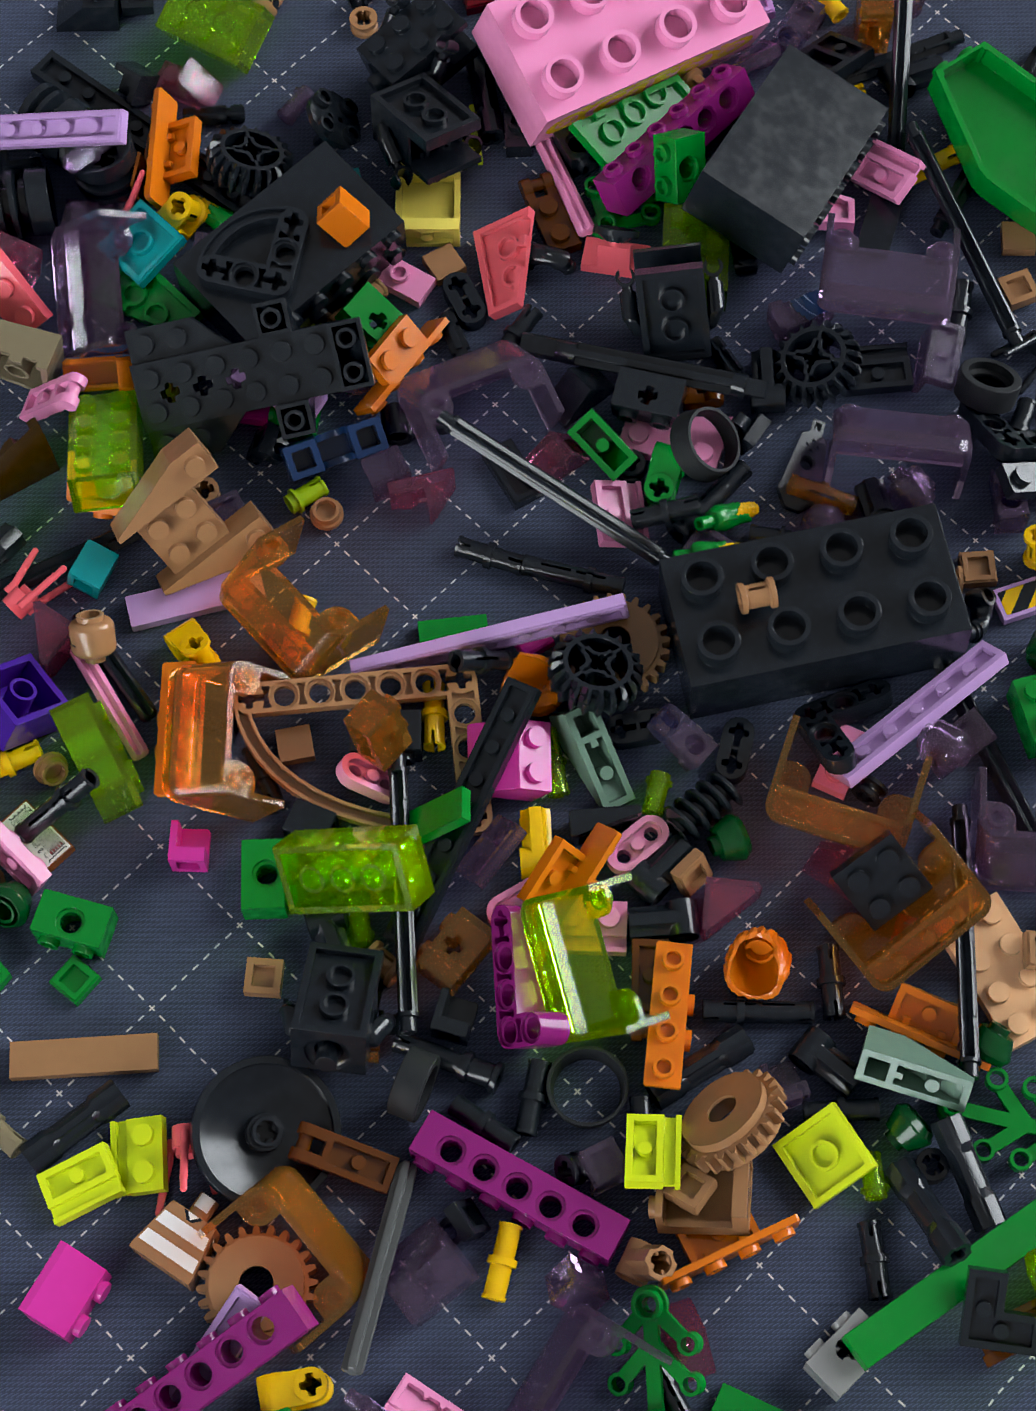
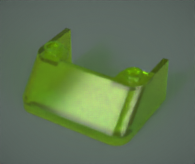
[520,872,670,1043]

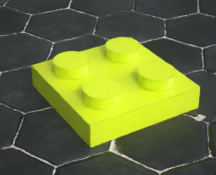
[772,1102,879,1209]

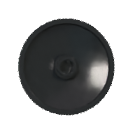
[190,1056,341,1209]

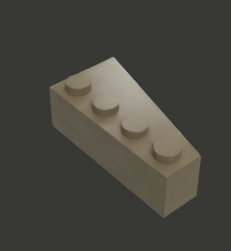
[0,319,64,390]

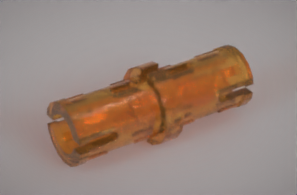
[786,473,858,516]

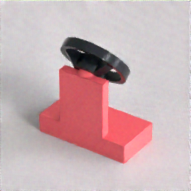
[581,224,651,278]

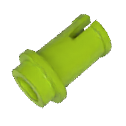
[283,476,329,514]

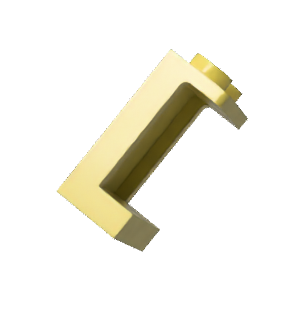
[395,163,461,247]

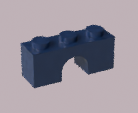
[279,415,390,482]

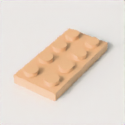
[933,891,1036,1052]

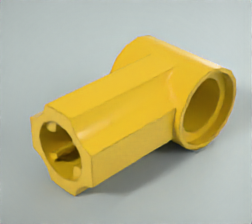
[519,806,552,880]

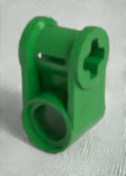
[644,441,685,506]

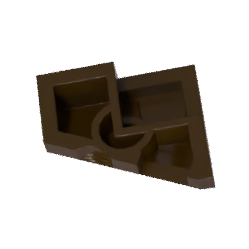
[0,417,60,501]

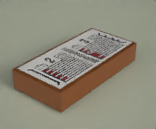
[1,800,75,873]

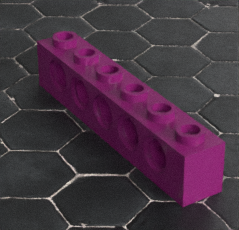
[593,63,755,216]
[409,1109,630,1267]
[105,1284,319,1411]

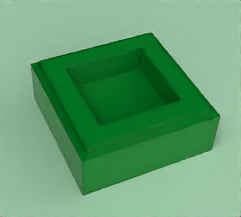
[49,954,102,1007]

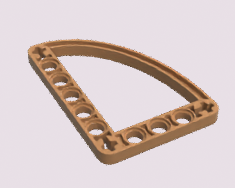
[233,664,493,836]

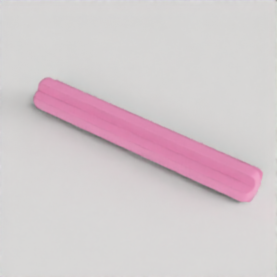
[535,138,594,238]
[70,649,149,761]

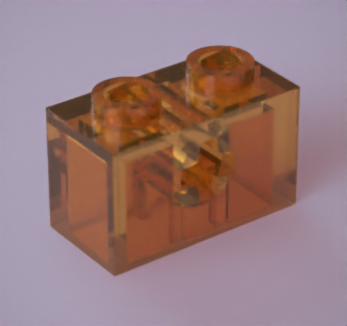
[853,0,894,53]
[343,689,413,772]
[416,906,492,996]

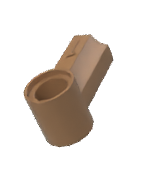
[614,1237,677,1287]

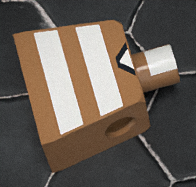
[129,1192,220,1292]

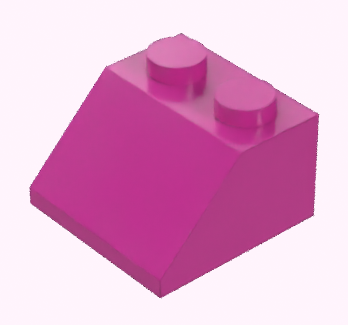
[467,720,552,802]
[18,1240,112,1344]

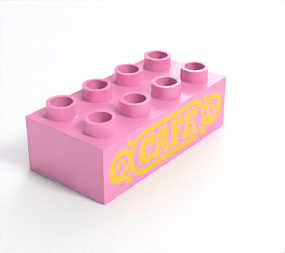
[471,0,770,147]

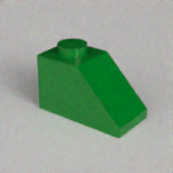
[567,408,638,482]

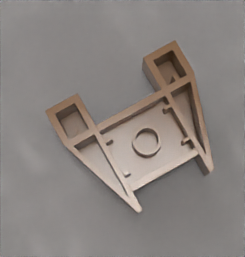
[110,428,280,596]

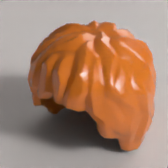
[500,652,562,717]
[723,926,792,1000]

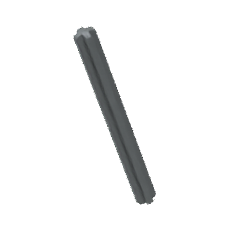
[341,1160,418,1376]

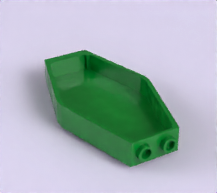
[927,41,1036,236]

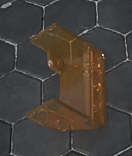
[219,515,390,679]
[162,660,291,823]
[765,714,933,850]
[803,809,991,991]
[196,1166,370,1354]

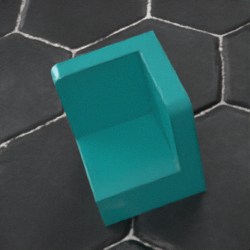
[67,540,119,599]

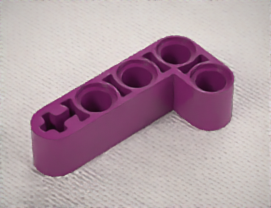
[491,905,570,1049]

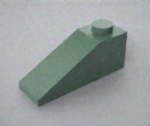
[549,707,635,808]
[854,1025,975,1113]

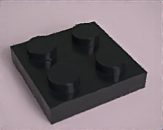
[830,829,933,931]

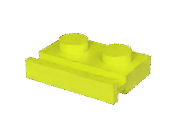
[624,1114,682,1190]
[110,1115,169,1199]
[36,1141,127,1227]

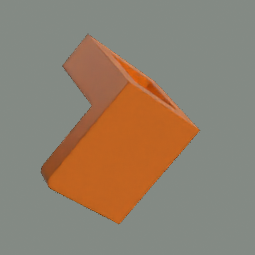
[317,186,370,247]

